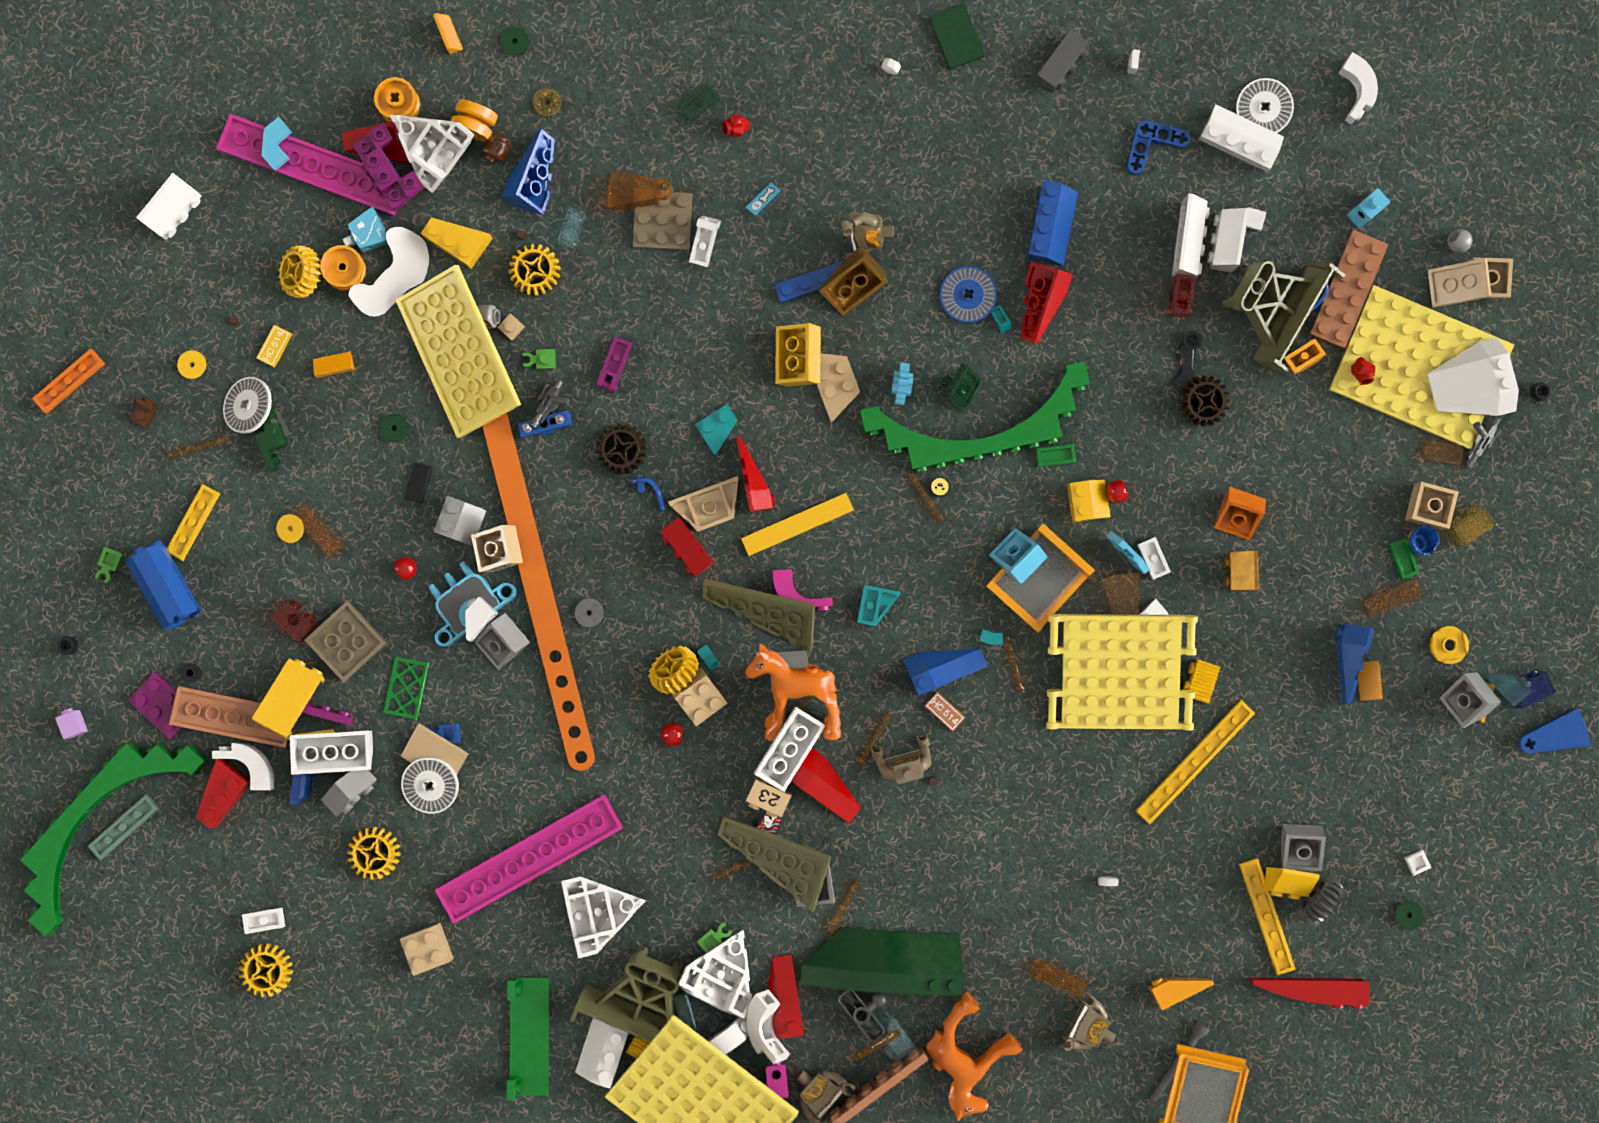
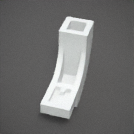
[1338,52,1378,124]
[212,742,275,790]
[746,990,790,1064]
[707,1016,749,1055]

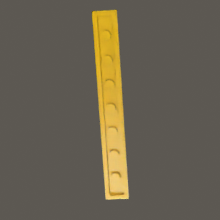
[1135,700,1255,824]

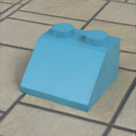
[989,528,1047,584]

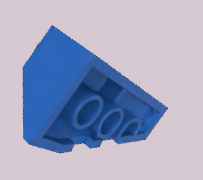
[502,129,555,215]
[1335,624,1374,704]
[903,649,988,696]

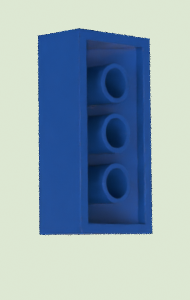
[1026,180,1078,266]

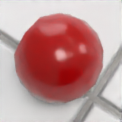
[1105,479,1129,504]
[393,557,417,580]
[660,722,683,747]

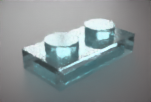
[557,207,588,249]

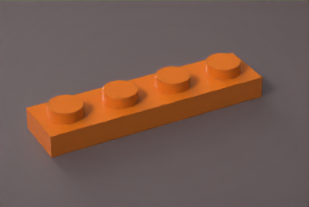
[32,348,105,414]

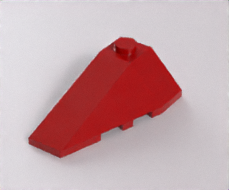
[342,121,409,163]
[1021,261,1073,344]
[736,436,776,514]
[791,748,861,824]
[767,954,804,1039]

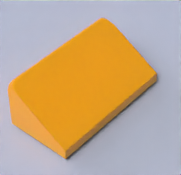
[433,13,462,54]
[313,351,355,378]
[1357,661,1383,701]

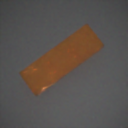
[293,504,345,558]
[1362,579,1423,618]
[1028,957,1089,999]

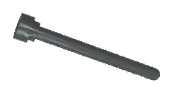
[1150,1020,1210,1103]

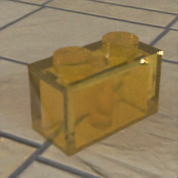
[1447,505,1497,546]

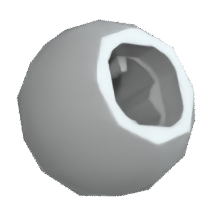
[1447,229,1473,253]

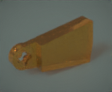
[607,171,673,211]
[1100,573,1140,615]

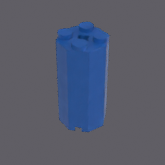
[126,540,202,630]

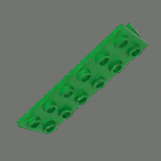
[507,977,550,1100]

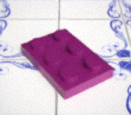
[128,672,183,739]

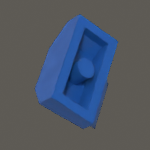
[289,773,313,805]

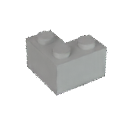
[321,770,377,817]

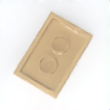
[1428,258,1492,308]
[401,724,469,775]

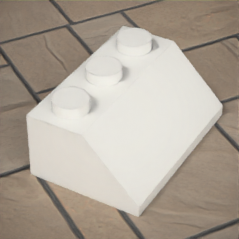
[136,173,202,240]
[1207,208,1249,272]
[575,1018,629,1089]

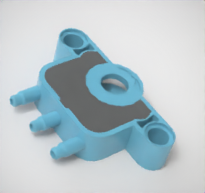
[429,561,517,646]

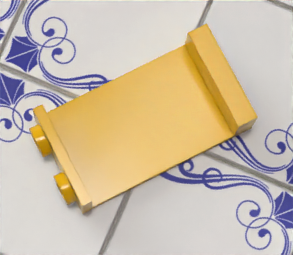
[252,659,325,740]

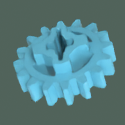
[891,363,913,405]

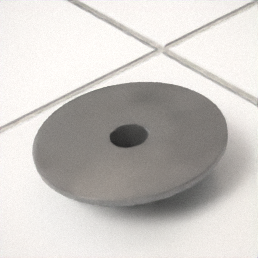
[575,598,604,627]

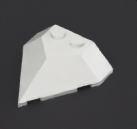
[390,114,474,193]
[561,877,646,958]
[678,930,752,1019]

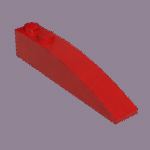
[1248,977,1370,1008]

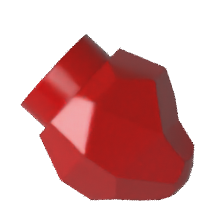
[722,114,750,137]
[1351,357,1376,385]

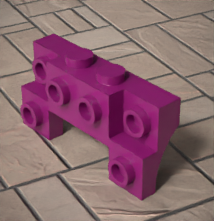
[353,123,425,211]

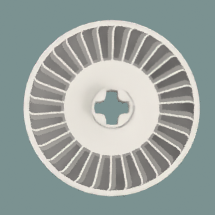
[1236,78,1294,133]
[223,377,272,434]
[401,757,459,814]

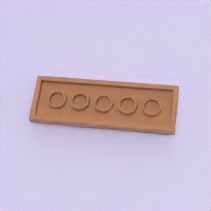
[1309,230,1389,349]
[169,686,288,748]
[828,1046,928,1123]

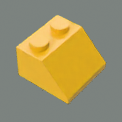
[1067,480,1110,523]
[1264,867,1319,900]

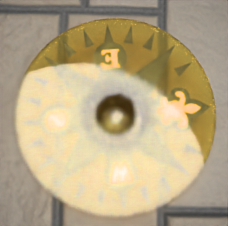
[533,88,562,116]

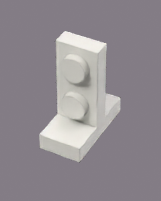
[689,216,721,267]

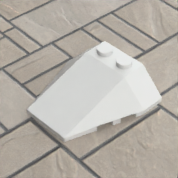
[1427,337,1519,416]

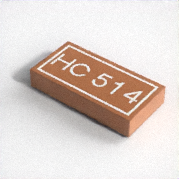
[924,692,965,732]

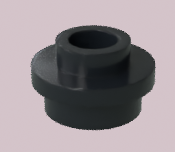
[1530,382,1550,402]
[58,636,78,655]
[181,663,201,683]

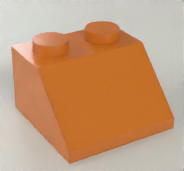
[1214,487,1266,541]

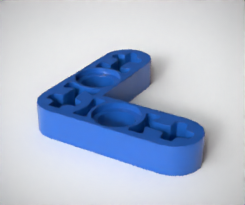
[1127,121,1191,175]

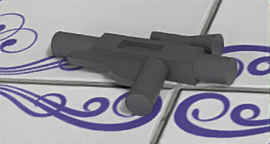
[529,379,569,429]
[1464,416,1502,469]

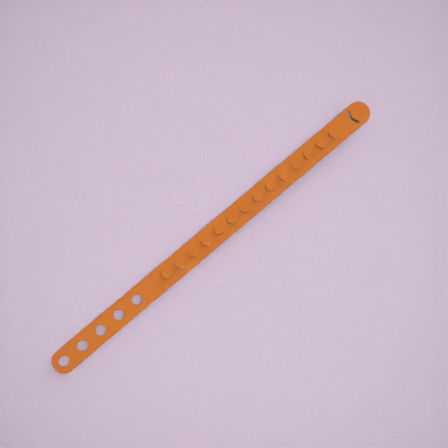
[483,413,595,771]

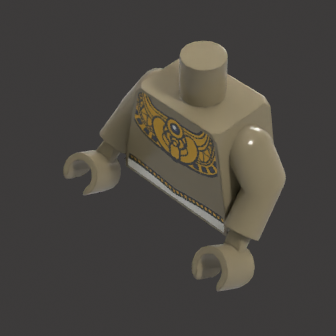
[841,212,894,258]
[871,734,932,784]
[1059,992,1116,1051]
[796,1070,856,1123]

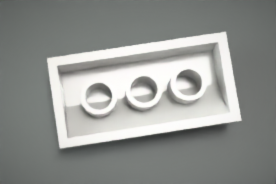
[1199,105,1284,172]
[1172,193,1210,279]
[754,707,826,791]
[290,731,373,775]

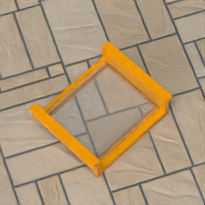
[986,524,1095,633]
[1158,1044,1249,1123]

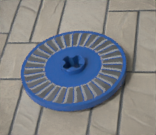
[940,266,997,323]

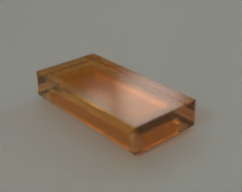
[1422,440,1464,466]

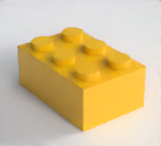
[775,323,821,387]

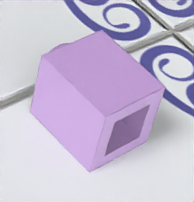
[55,708,88,739]

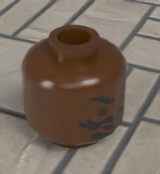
[481,134,510,164]

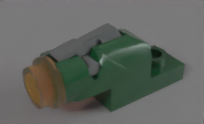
[254,404,289,472]

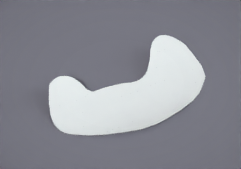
[349,227,429,316]

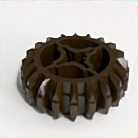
[1178,375,1230,427]
[596,424,648,475]

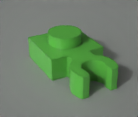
[523,349,556,370]
[95,547,125,583]
[697,923,732,953]

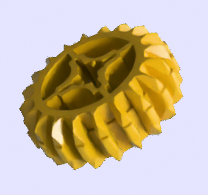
[509,244,561,296]
[278,245,321,298]
[648,645,699,695]
[347,827,401,880]
[239,943,293,997]

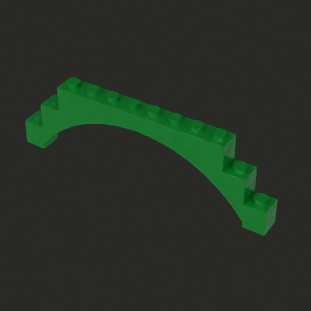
[860,362,1090,473]
[20,743,209,936]

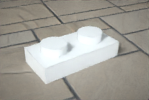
[1137,537,1171,580]
[242,907,285,934]

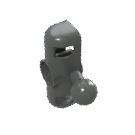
[838,990,887,1042]

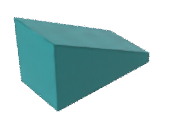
[991,305,1012,334]

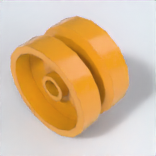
[374,77,421,122]
[451,99,498,142]
[320,245,366,291]

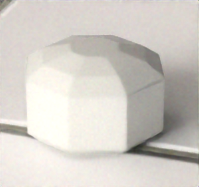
[881,58,901,75]

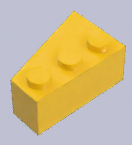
[421,218,493,269]

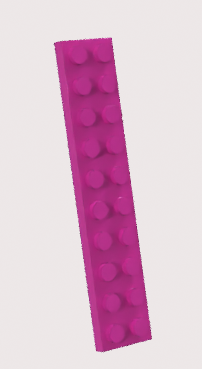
[216,114,402,216]
[435,794,624,924]

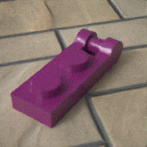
[596,337,633,393]
[302,701,354,725]

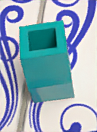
[979,629,1003,645]
[697,644,720,670]

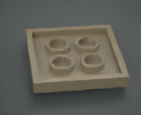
[633,190,693,251]
[305,601,387,682]

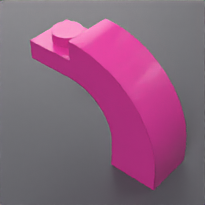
[773,569,833,611]

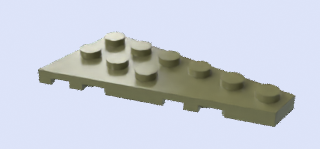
[703,579,815,654]
[718,816,832,912]

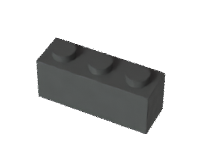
[1035,29,1089,93]

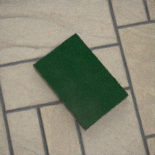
[929,3,985,70]

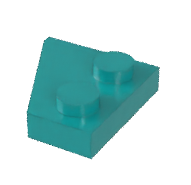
[695,404,738,456]
[857,585,901,626]

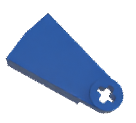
[1518,708,1590,754]

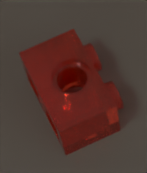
[1167,274,1196,318]
[270,599,318,642]

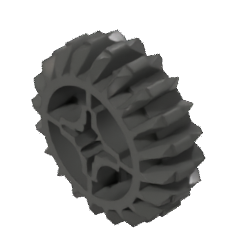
[1298,876,1344,926]

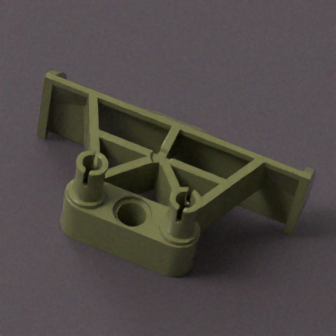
[1222,261,1346,374]
[570,945,693,1042]

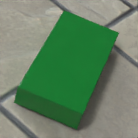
[1035,444,1076,467]
[1388,537,1420,580]

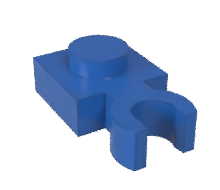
[428,723,461,744]

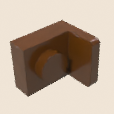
[128,397,158,428]

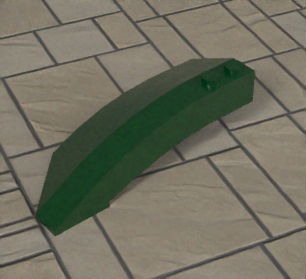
[800,927,963,996]

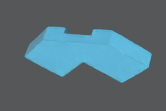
[261,117,292,171]
[1107,531,1150,574]

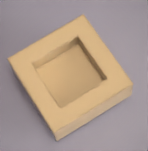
[497,314,525,341]

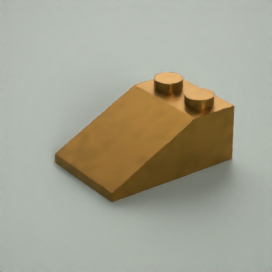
[819,246,887,316]

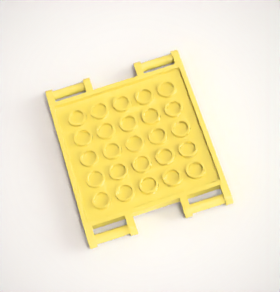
[1046,614,1198,731]

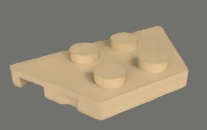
[816,353,860,422]
[668,477,739,532]

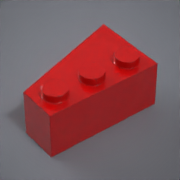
[661,517,715,577]
[195,759,250,829]

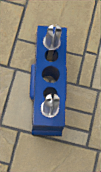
[518,411,573,439]

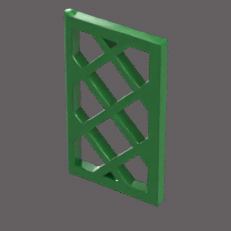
[383,656,429,720]

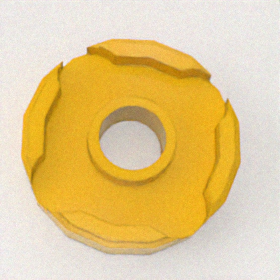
[1429,626,1469,664]

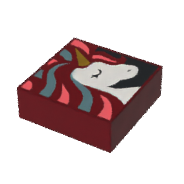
[757,811,782,834]

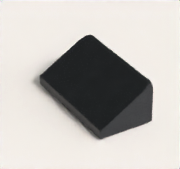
[404,462,433,504]

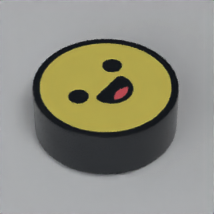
[930,477,949,497]

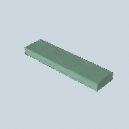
[87,794,160,860]

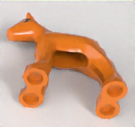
[745,644,841,741]
[926,991,1023,1121]

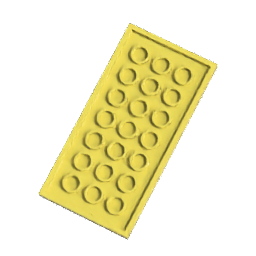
[396,265,521,438]

